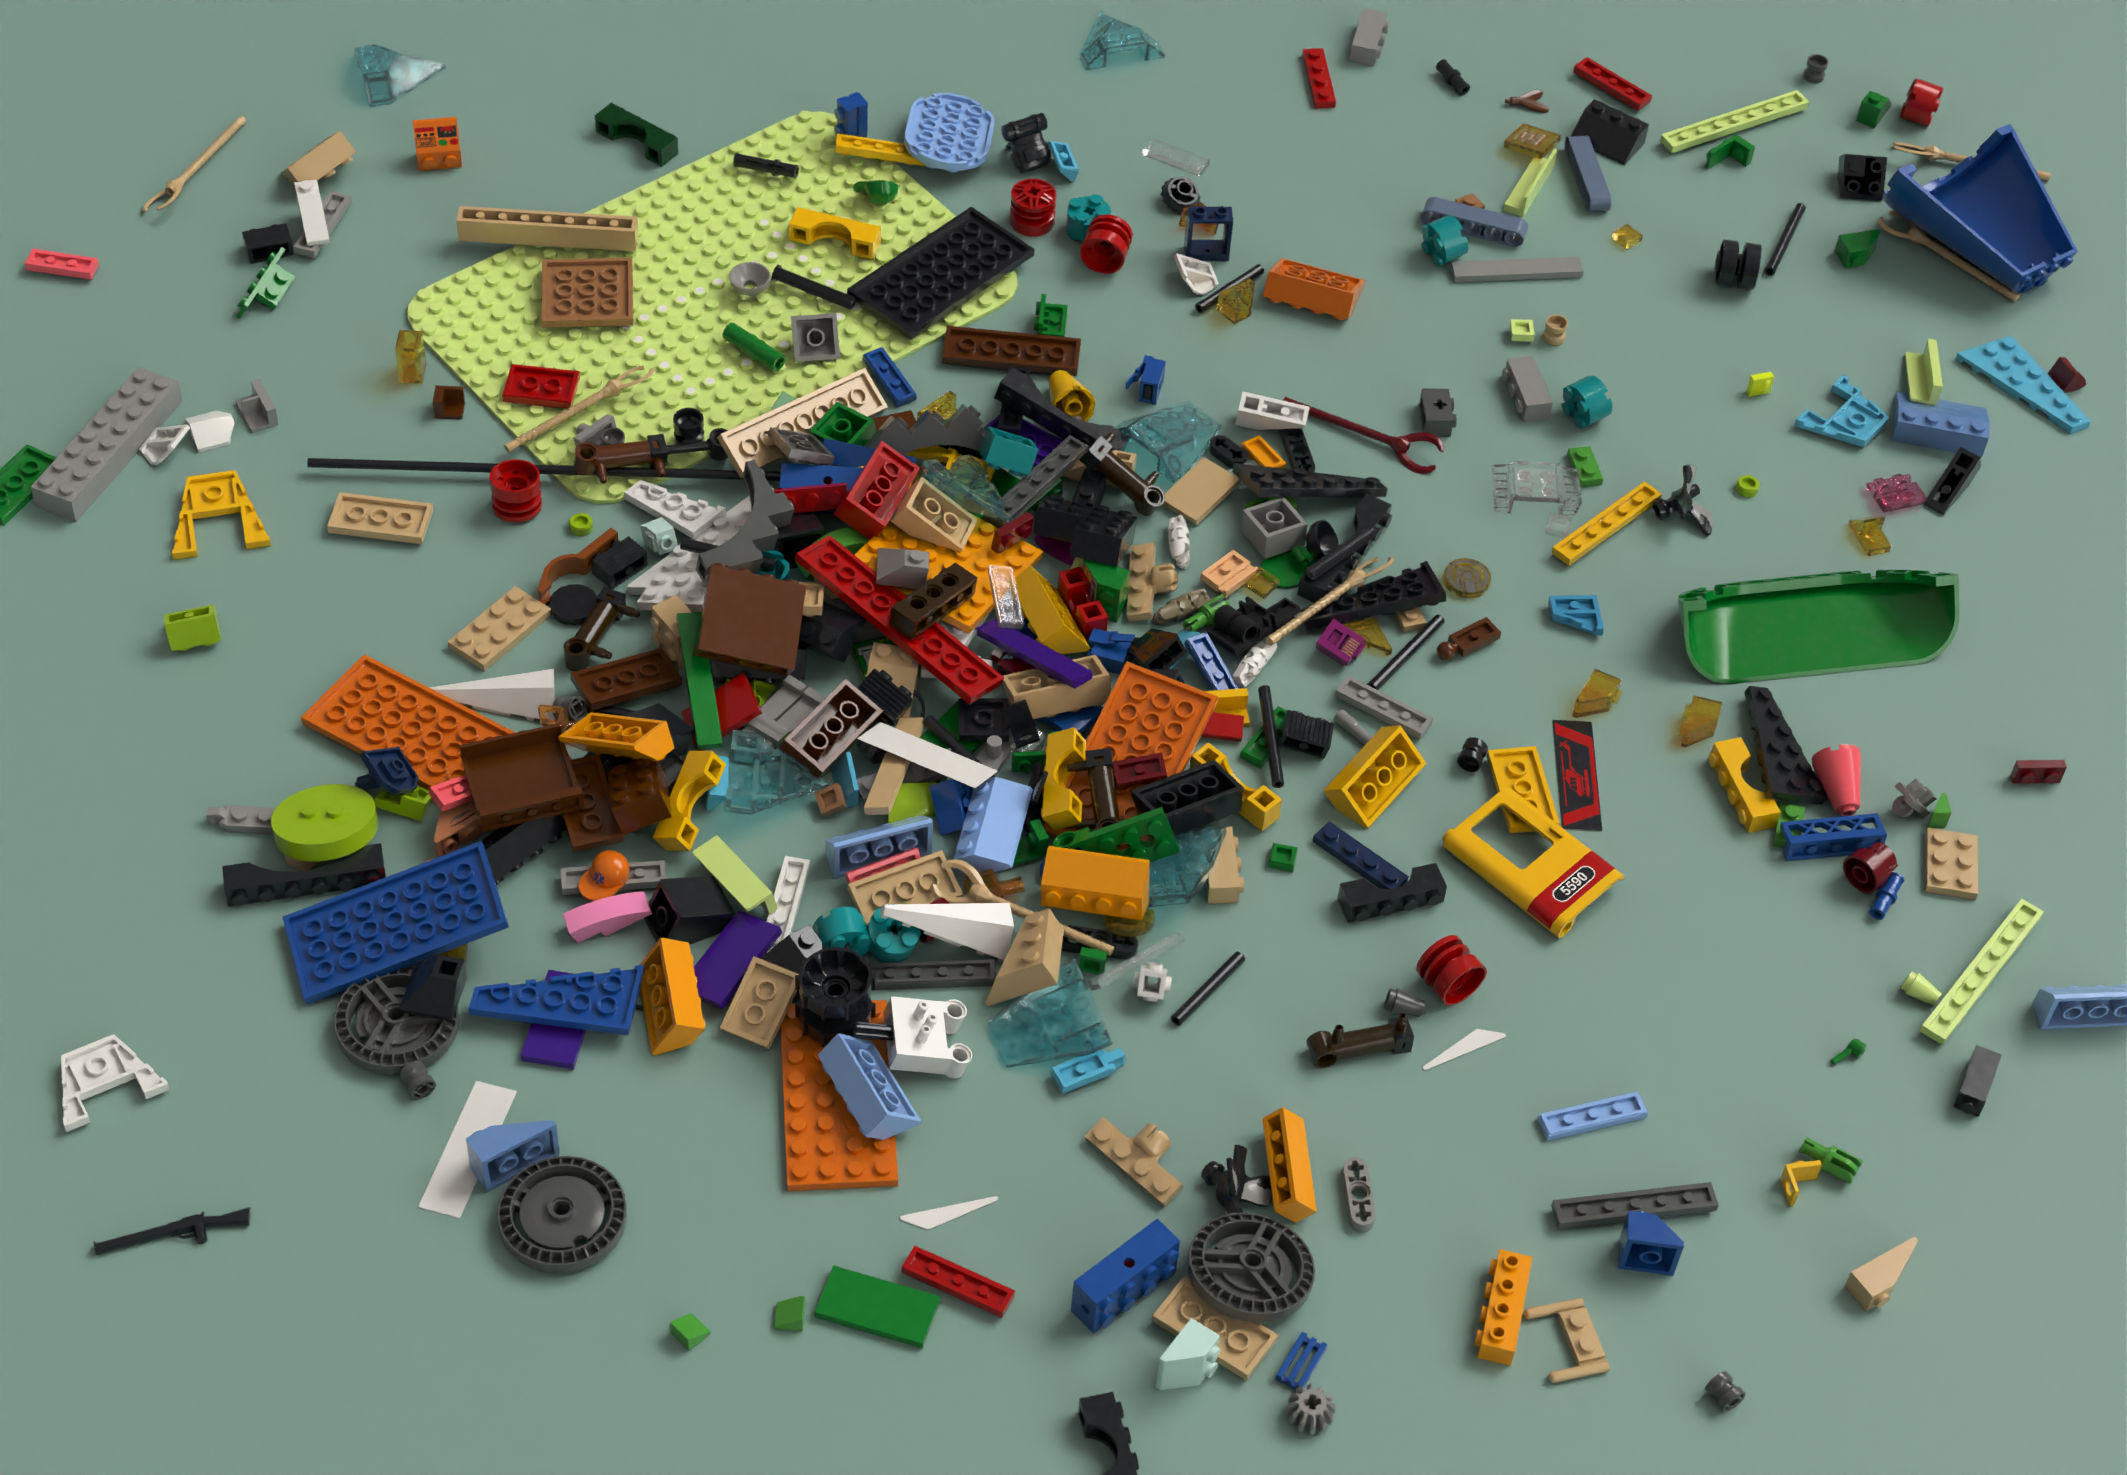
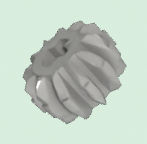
[1286,1383,1336,1435]

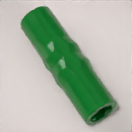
[722,322,786,372]

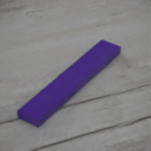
[976,618,1093,689]

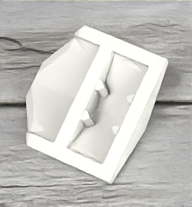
[1174,253,1219,295]
[186,411,235,453]
[139,424,190,465]

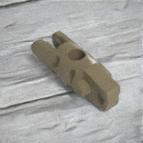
[1152,588,1210,625]

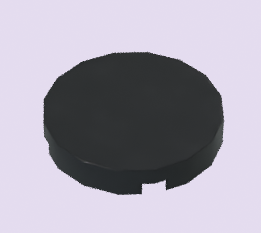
[550,584,597,625]

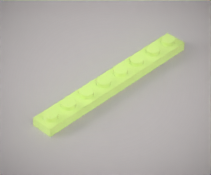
[1660,90,1809,153]
[1920,898,2044,1045]

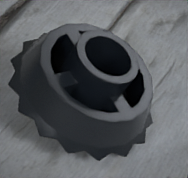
[1160,177,1201,214]

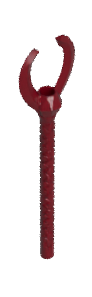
[1283,397,1445,474]

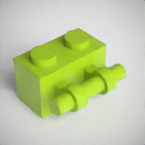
[164,604,221,651]

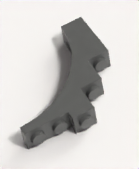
[864,404,986,455]
[696,460,794,587]

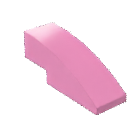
[563,891,652,943]

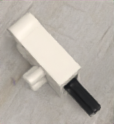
[851,997,972,1079]

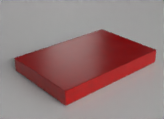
[502,364,580,409]
[681,673,762,751]

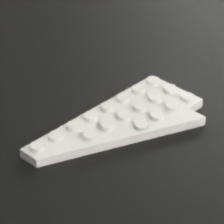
[627,496,751,612]

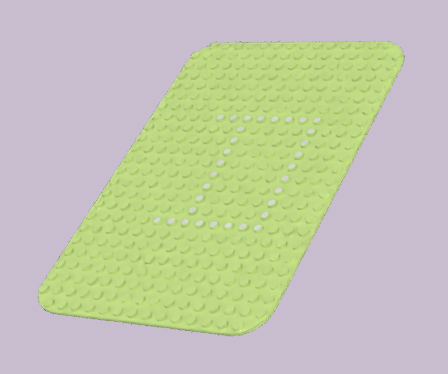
[408,111,1018,504]

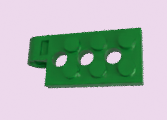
[1053,807,1180,862]

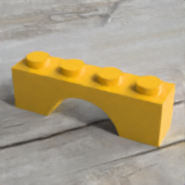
[789,207,881,260]
[1041,727,1086,831]
[1709,737,1781,833]
[1189,742,1282,831]
[652,751,726,851]

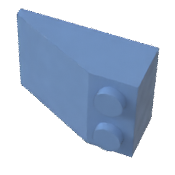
[466,1120,560,1193]

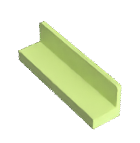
[1503,148,1557,217]
[1904,339,1943,406]
[692,835,778,914]

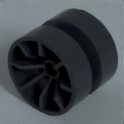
[1714,239,1762,290]

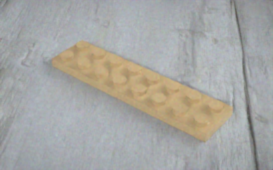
[717,368,888,478]

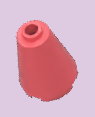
[1811,744,1862,816]

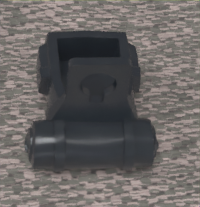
[1001,113,1052,174]

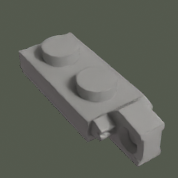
[207,805,276,834]

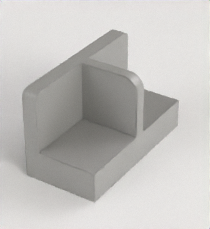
[236,379,279,433]

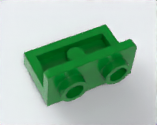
[1034,294,1068,337]

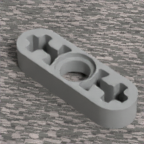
[1342,1157,1376,1232]

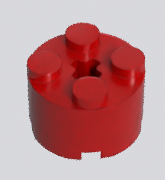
[1900,78,1943,127]

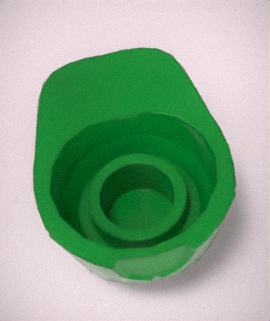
[853,180,899,205]

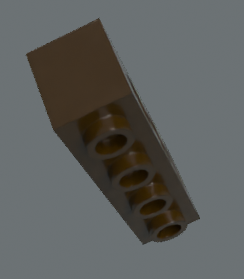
[889,563,978,640]

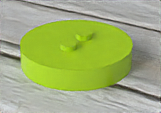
[271,784,379,861]

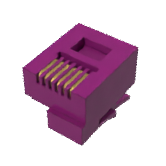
[1316,618,1366,666]

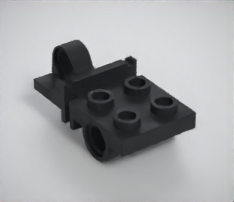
[1205,596,1301,656]

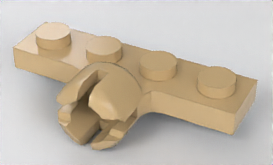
[1127,542,1178,622]
[1085,1117,1183,1207]

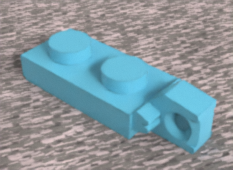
[1051,1047,1126,1094]

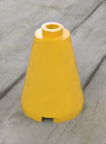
[1049,370,1096,422]

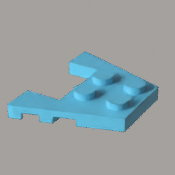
[1794,374,1889,447]

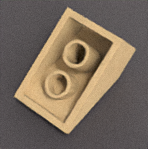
[891,477,978,552]
[866,642,921,723]

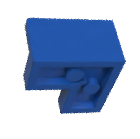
[929,779,973,835]

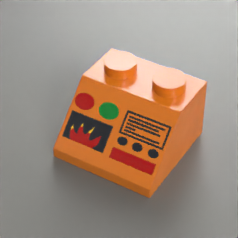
[412,117,462,171]

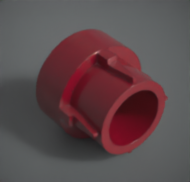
[1843,842,1898,894]

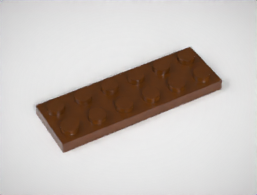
[942,326,1081,376]

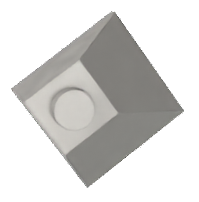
[791,313,840,362]
[876,548,929,589]

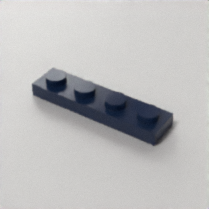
[1312,821,1409,889]

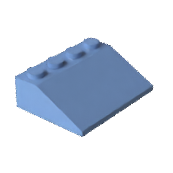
[1891,391,1990,457]

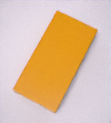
[1240,435,1286,469]

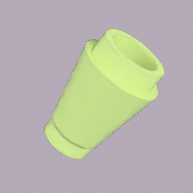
[1900,971,1942,1006]

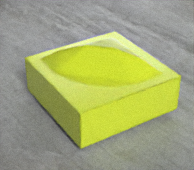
[1746,372,1774,397]

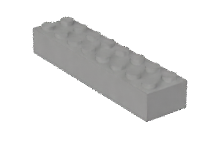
[31,367,182,522]

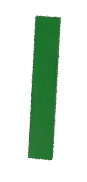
[676,612,723,749]

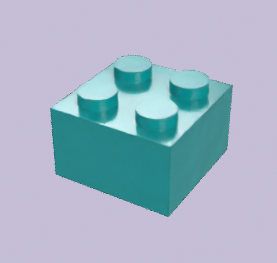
[979,426,1038,477]

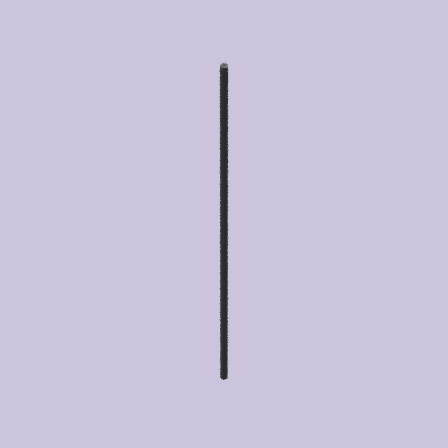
[307,458,781,481]

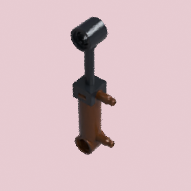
[574,428,728,484]

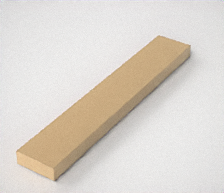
[864,717,924,815]

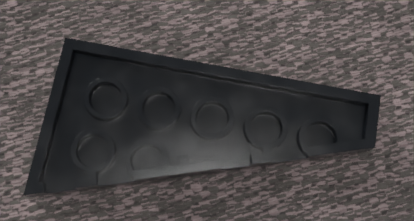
[1232,463,1388,497]
[1300,561,1446,629]
[1744,686,1827,804]

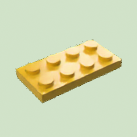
[1486,746,1560,834]

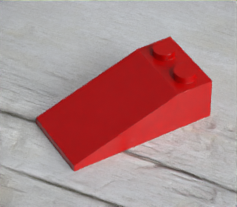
[833,441,920,540]

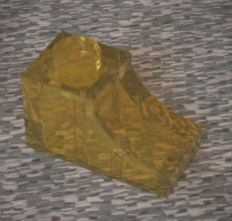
[1217,278,1255,325]

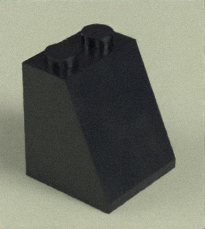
[774,511,825,569]
[606,703,695,769]
[644,876,735,945]

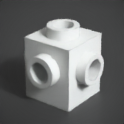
[1133,962,1172,1002]

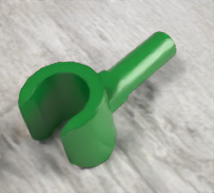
[1830,1039,1866,1065]

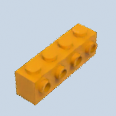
[1262,1107,1317,1223]
[1474,1249,1533,1366]

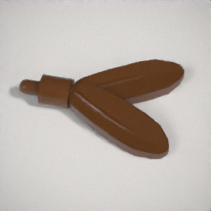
[1505,90,1549,113]

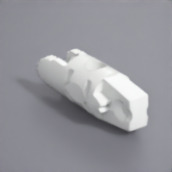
[1168,515,1190,569]
[1232,641,1278,688]

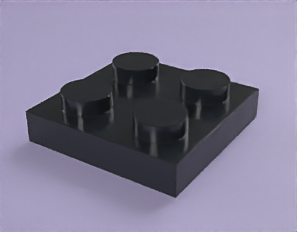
[958,698,1009,742]

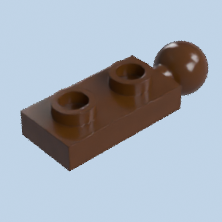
[1437,617,1501,661]

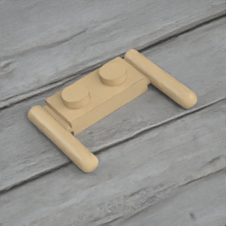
[1524,1298,1610,1383]

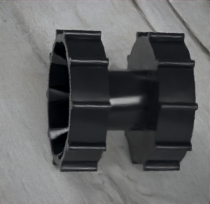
[795,945,876,1048]

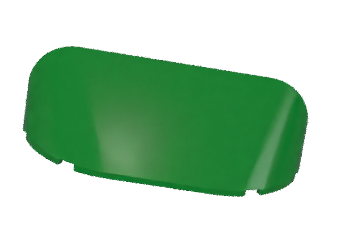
[1678,570,1959,684]

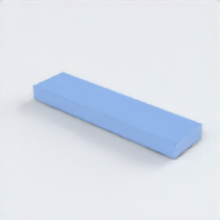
[1537,1091,1648,1141]

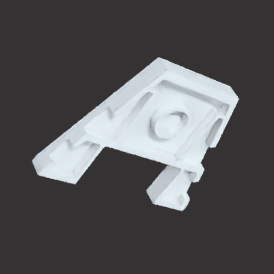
[61,1034,170,1132]

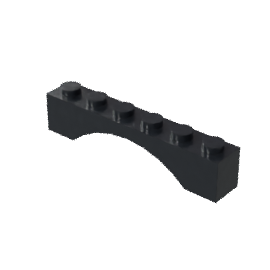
[994,368,1130,452]
[1297,493,1392,603]
[222,843,386,907]

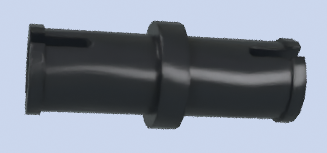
[1436,59,1470,95]

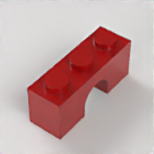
[1057,566,1108,641]

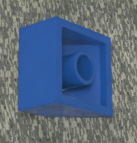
[1618,1211,1684,1276]

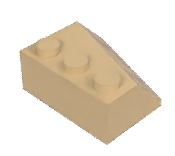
[280,131,356,187]
[985,908,1064,1007]

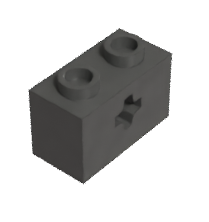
[1419,388,1457,437]

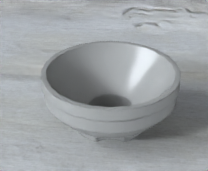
[729,262,770,297]

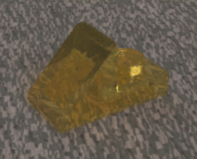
[1848,516,1891,556]

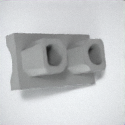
[1892,779,1937,817]

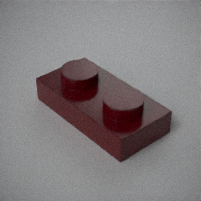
[991,512,1034,554]
[1112,752,1167,789]
[2010,760,2067,784]

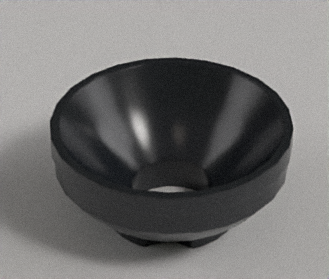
[1305,519,1339,560]

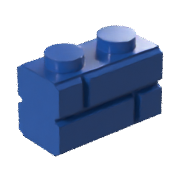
[834,92,868,138]

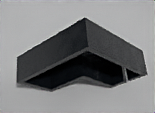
[1032,494,1138,567]

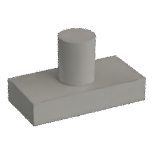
[573,414,617,447]
[976,735,1016,776]

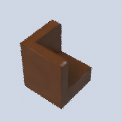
[433,385,465,419]

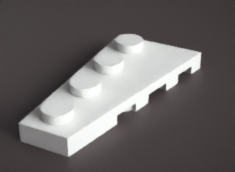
[624,480,726,539]

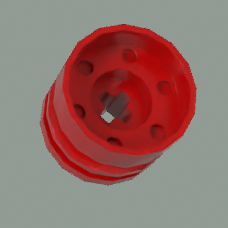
[1010,179,1057,237]
[1080,214,1133,274]
[489,459,542,522]
[1416,935,1487,1006]

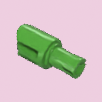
[1183,594,1230,632]
[1799,1137,1863,1184]

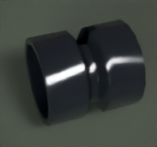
[673,408,705,444]

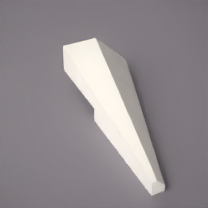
[429,669,556,725]
[880,903,1014,963]

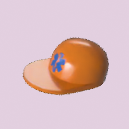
[578,850,630,901]

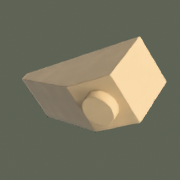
[1845,1236,1918,1311]

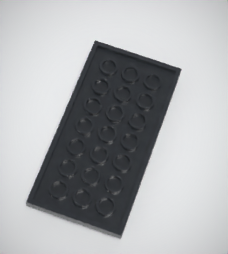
[847,207,1035,340]

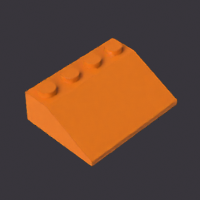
[1263,258,1365,320]

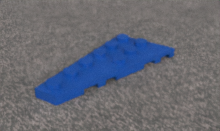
[469,964,645,1035]

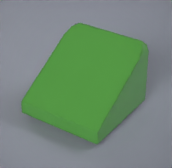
[1928,793,1952,828]
[774,1296,805,1331]
[669,1313,711,1350]

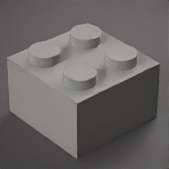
[1241,497,1307,559]

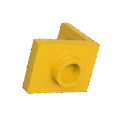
[1780,1160,1822,1206]

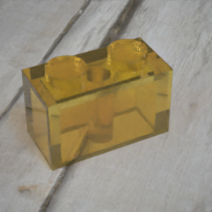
[395,330,427,384]

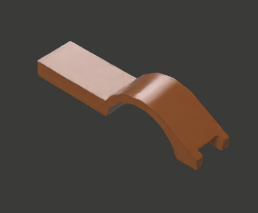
[537,528,618,606]

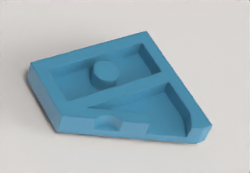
[1548,595,1604,636]

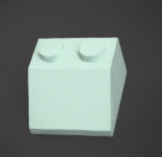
[1155,1318,1221,1390]

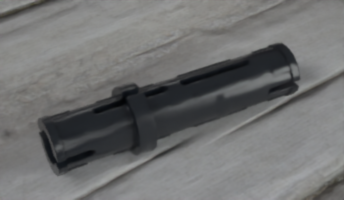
[733,153,799,179]

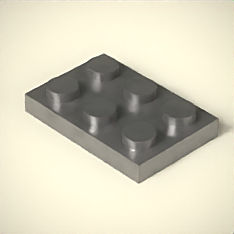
[768,427,835,465]

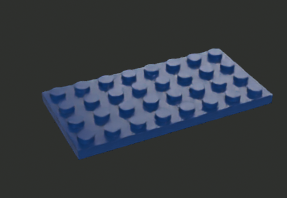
[283,841,509,1005]

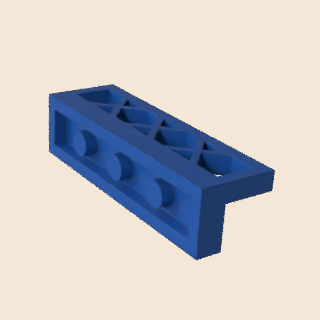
[1780,813,1887,861]

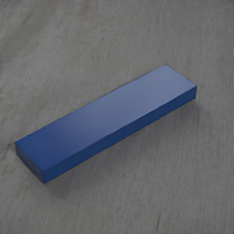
[823,438,916,467]

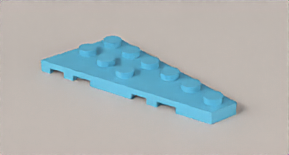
[1955,336,2091,434]

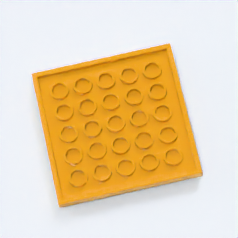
[855,513,1043,634]

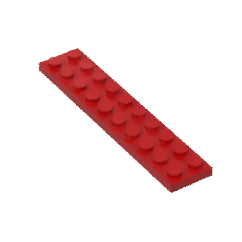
[795,535,1004,705]

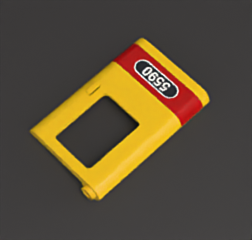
[1442,786,1625,939]

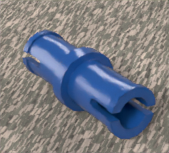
[1869,872,1905,920]

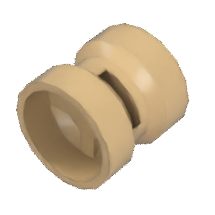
[1543,314,1568,346]

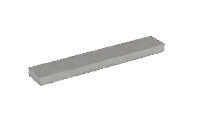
[1450,257,1584,282]

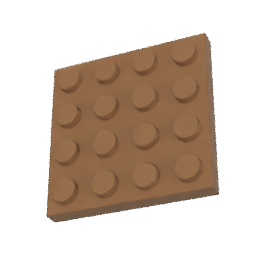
[542,258,633,328]

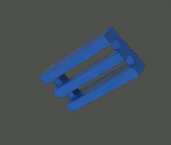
[1276,1332,1327,1390]

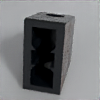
[1128,629,1187,669]

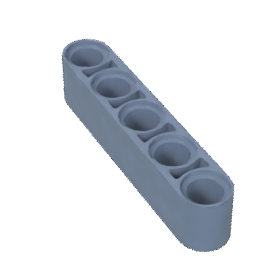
[1565,136,1611,212]
[1421,197,1528,247]

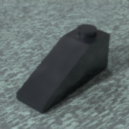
[1924,447,1981,515]

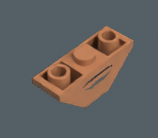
[434,801,483,858]

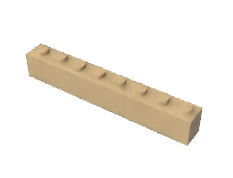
[456,206,638,252]

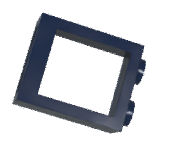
[1184,206,1233,261]

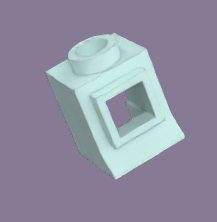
[640,517,678,555]

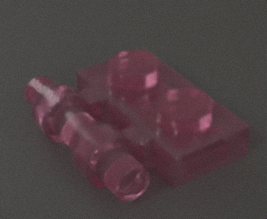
[1866,473,1927,513]

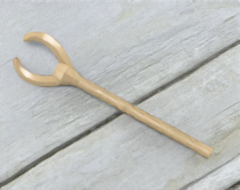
[142,116,246,212]
[1892,142,2051,181]
[1878,210,2020,302]
[504,366,654,453]
[1266,557,1395,646]
[930,859,1114,956]

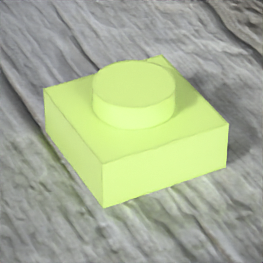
[1509,319,1535,342]

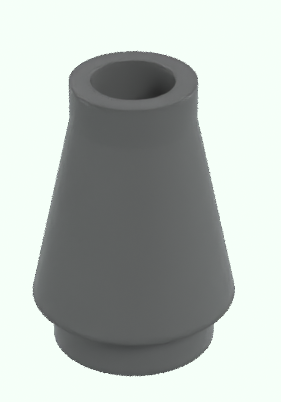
[1384,988,1425,1016]

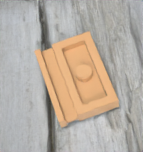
[1200,550,1258,598]

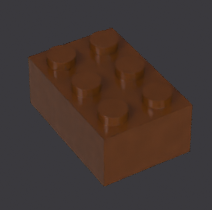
[607,758,672,835]

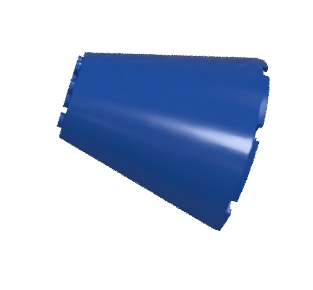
[1883,124,2078,294]

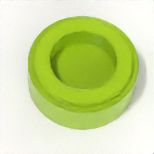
[1735,475,1760,497]
[569,513,593,536]

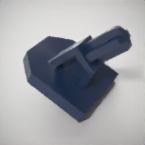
[355,747,418,795]

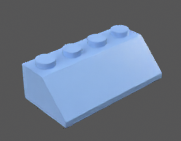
[954,777,1033,876]
[825,815,933,879]
[2033,984,2127,1029]
[818,1033,921,1140]

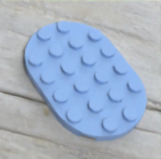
[904,93,994,173]

